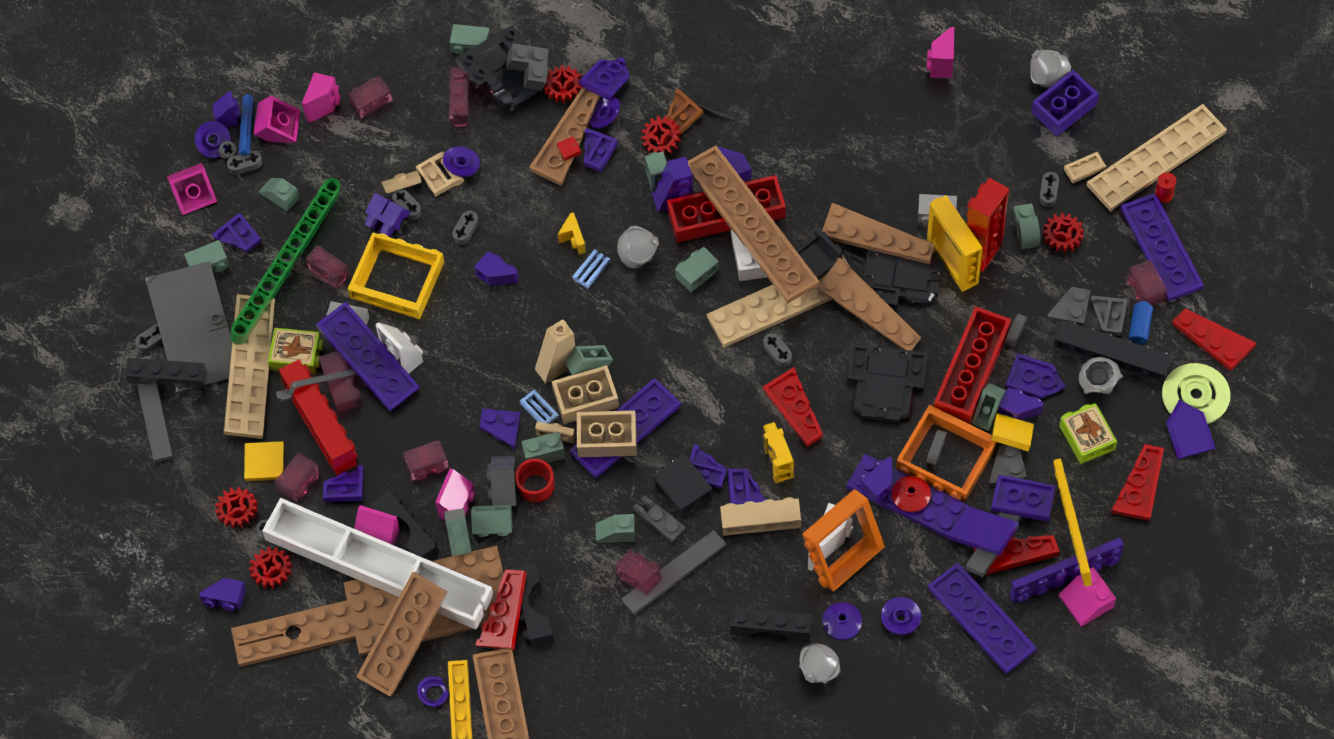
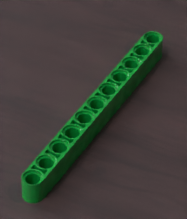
[230,178,340,345]

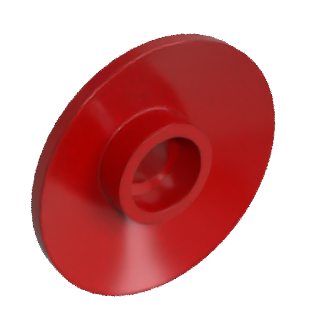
[892,476,931,512]

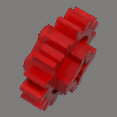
[543,65,582,103]
[641,116,682,156]
[1043,213,1084,253]
[215,487,258,529]
[249,546,293,589]

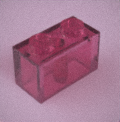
[348,76,392,118]
[306,245,349,288]
[1127,260,1167,305]
[403,440,449,481]
[275,452,319,501]
[614,550,662,595]

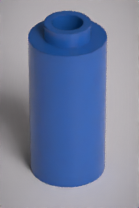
[1128,301,1153,345]

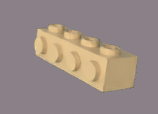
[720,497,801,536]

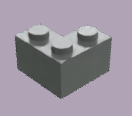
[507,43,548,91]
[487,456,517,506]

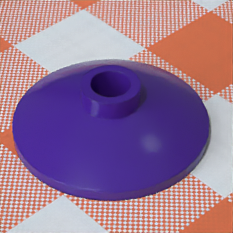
[589,97,620,128]
[195,121,231,158]
[443,147,480,177]
[881,597,921,635]
[822,602,862,640]

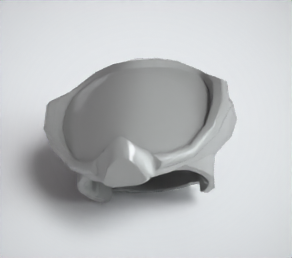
[1030,50,1072,88]
[617,226,659,269]
[1079,357,1123,394]
[799,643,841,683]

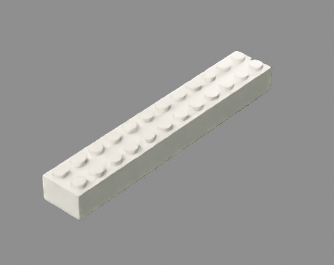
[262,498,494,630]

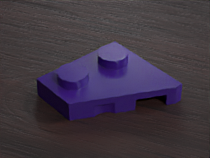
[584,128,618,172]
[212,213,262,252]
[479,408,521,449]
[323,465,364,502]
[727,469,767,505]

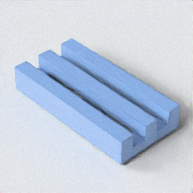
[572,249,610,289]
[520,389,560,424]

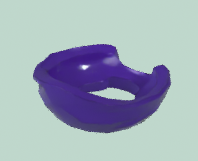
[417,676,449,707]

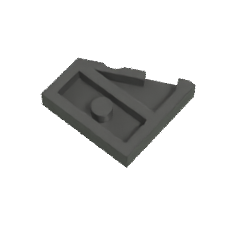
[1047,287,1091,326]
[1091,296,1128,336]
[989,445,1027,486]

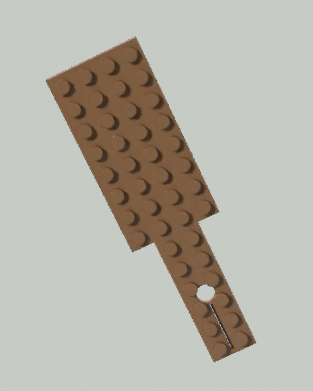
[231,546,504,667]

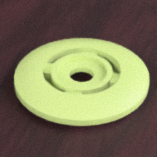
[1162,363,1230,424]

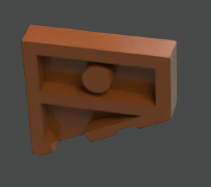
[664,88,703,133]

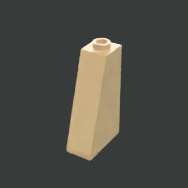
[535,320,575,384]

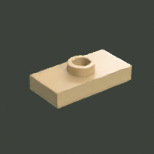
[1064,152,1106,184]
[382,171,422,193]
[535,421,575,443]

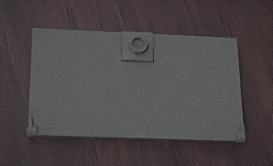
[145,261,232,394]

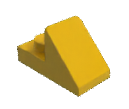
[558,212,586,255]

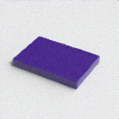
[991,474,1056,522]
[948,506,1019,556]

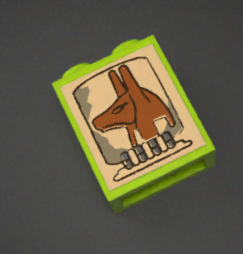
[268,328,324,374]
[1060,403,1117,464]

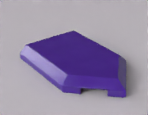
[579,57,630,99]
[1005,353,1066,399]
[1166,400,1216,460]

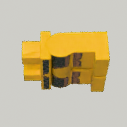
[763,422,794,483]

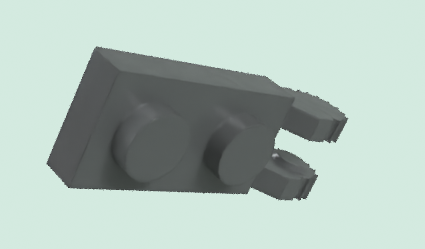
[633,495,686,543]

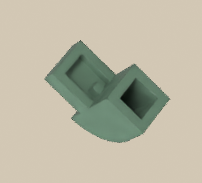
[1013,203,1040,250]

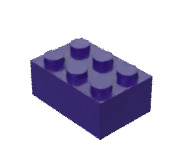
[1031,70,1099,137]

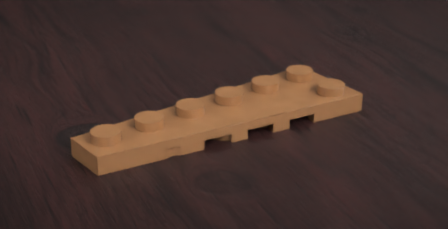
[529,87,600,186]
[822,203,935,264]
[817,258,921,351]

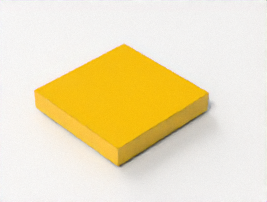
[991,413,1034,451]
[244,441,284,481]

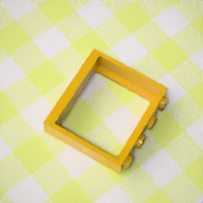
[927,195,982,292]
[348,233,444,319]

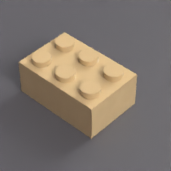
[552,365,619,424]
[577,411,637,457]

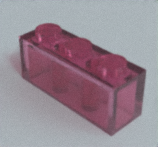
[449,67,470,126]
[319,351,361,413]

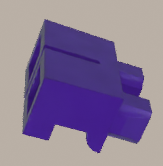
[365,193,410,237]

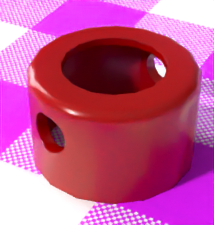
[515,459,555,503]

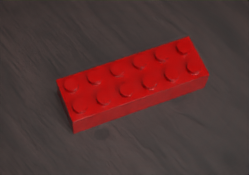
[667,175,786,243]
[966,178,1009,272]
[934,306,1011,424]
[279,359,358,476]

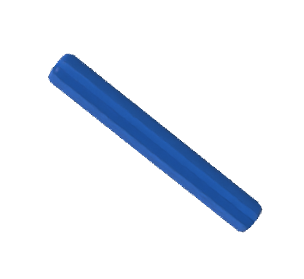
[239,94,254,156]

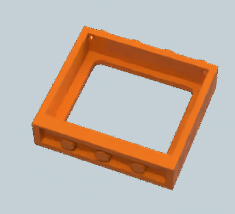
[896,405,998,502]
[802,489,885,592]

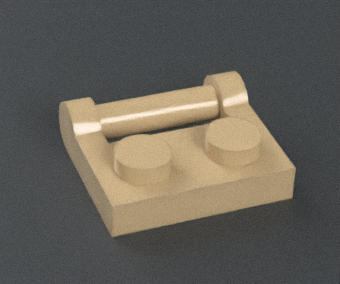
[416,152,464,197]

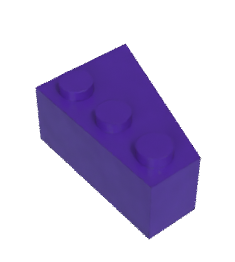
[652,157,693,212]

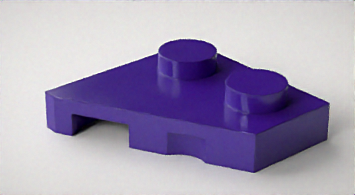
[689,444,727,489]

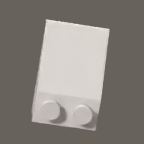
[731,230,767,281]
[376,322,423,374]
[808,503,853,571]

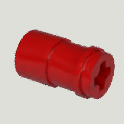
[1155,172,1177,204]

